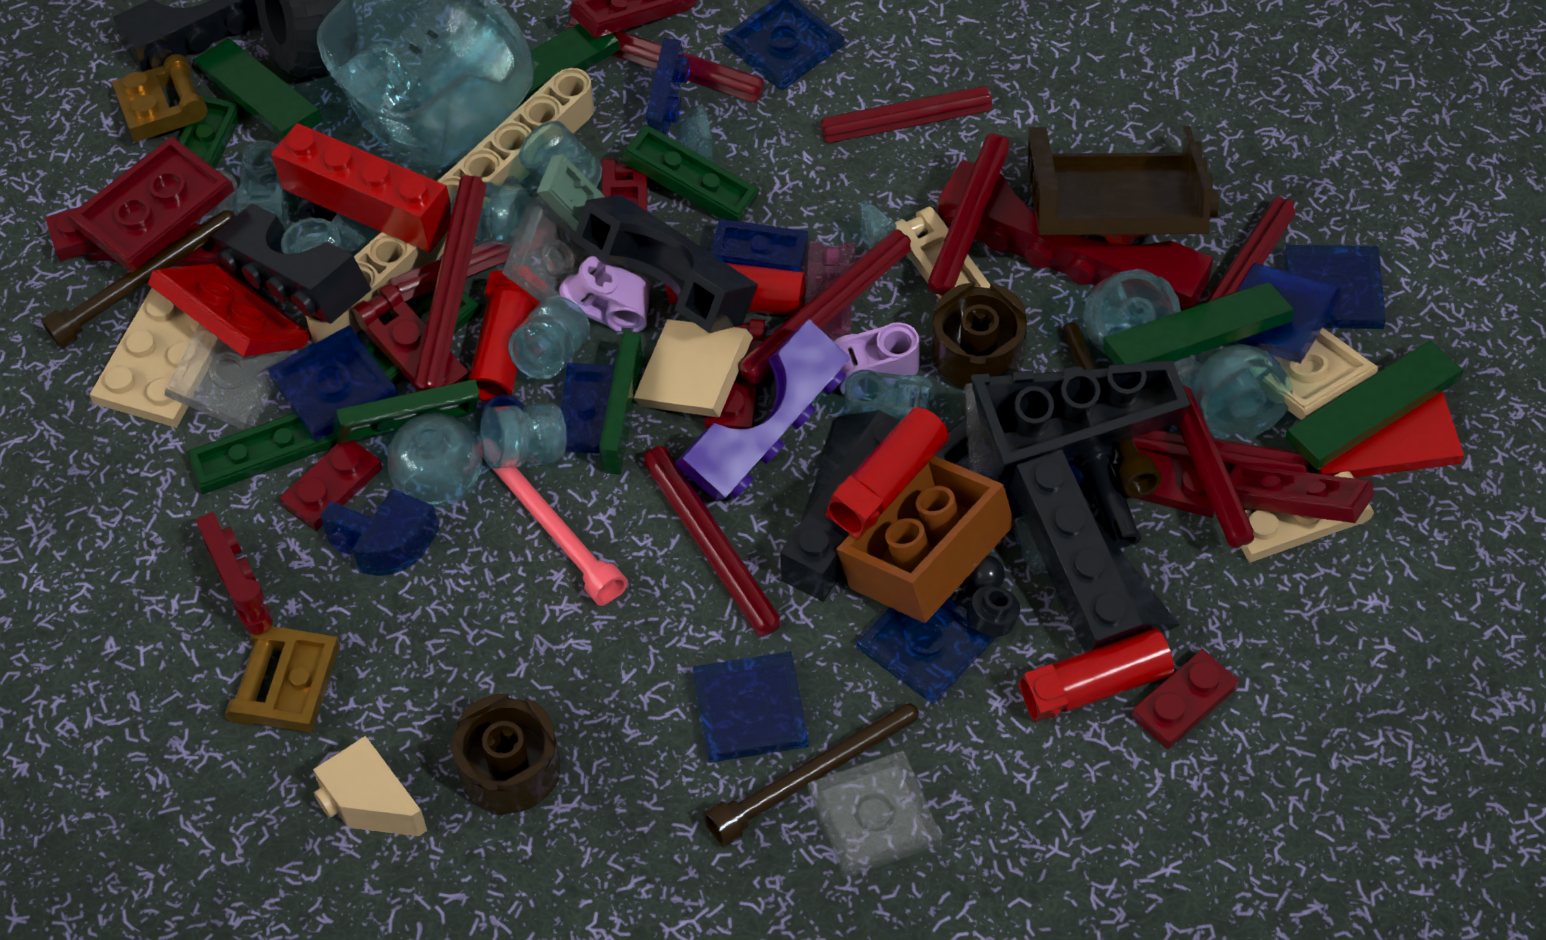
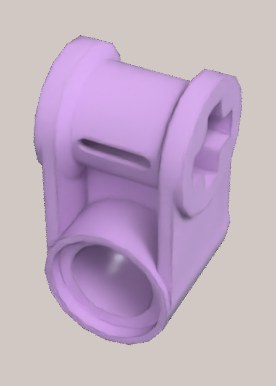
[559,256,651,332]
[834,322,920,396]

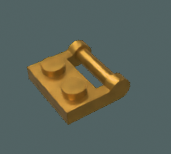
[112,54,208,143]
[225,626,340,733]

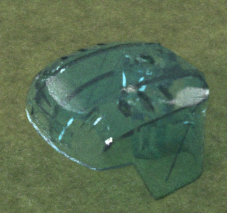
[317,0,534,171]

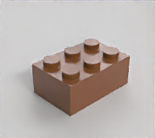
[836,456,1015,623]

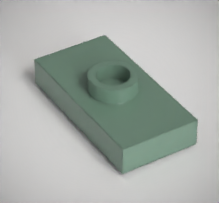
[536,154,605,232]

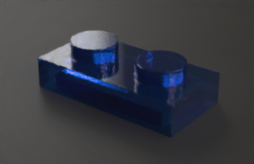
[645,38,690,137]
[710,218,809,272]
[556,363,615,453]

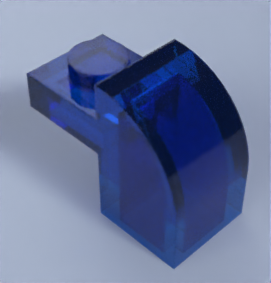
[320,489,440,576]

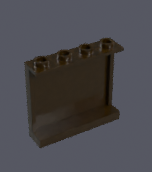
[1027,126,1219,235]

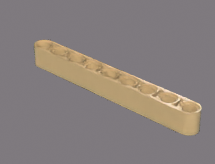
[305,68,594,349]

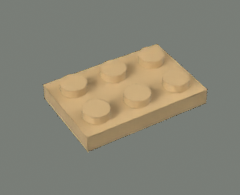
[90,288,224,428]

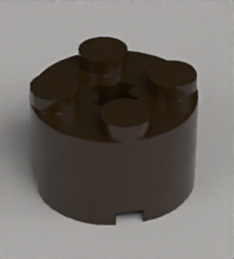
[931,282,1027,394]
[451,694,560,816]

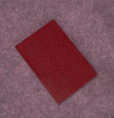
[69,136,234,273]

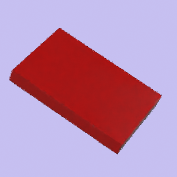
[148,263,311,357]
[1317,391,1464,478]

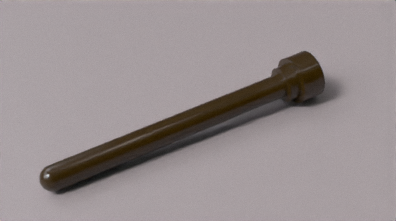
[41,210,236,350]
[1062,322,1162,497]
[703,703,919,848]

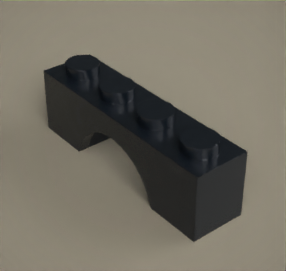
[113,0,259,72]
[572,194,758,333]
[212,203,372,324]

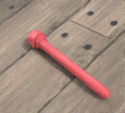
[477,438,628,606]

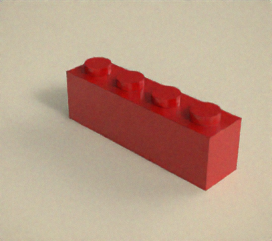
[271,123,453,252]

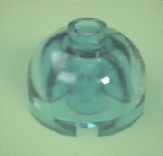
[1083,268,1181,357]
[1193,344,1293,440]
[388,413,483,508]

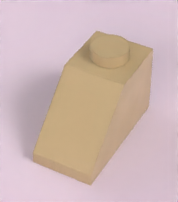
[313,736,427,836]

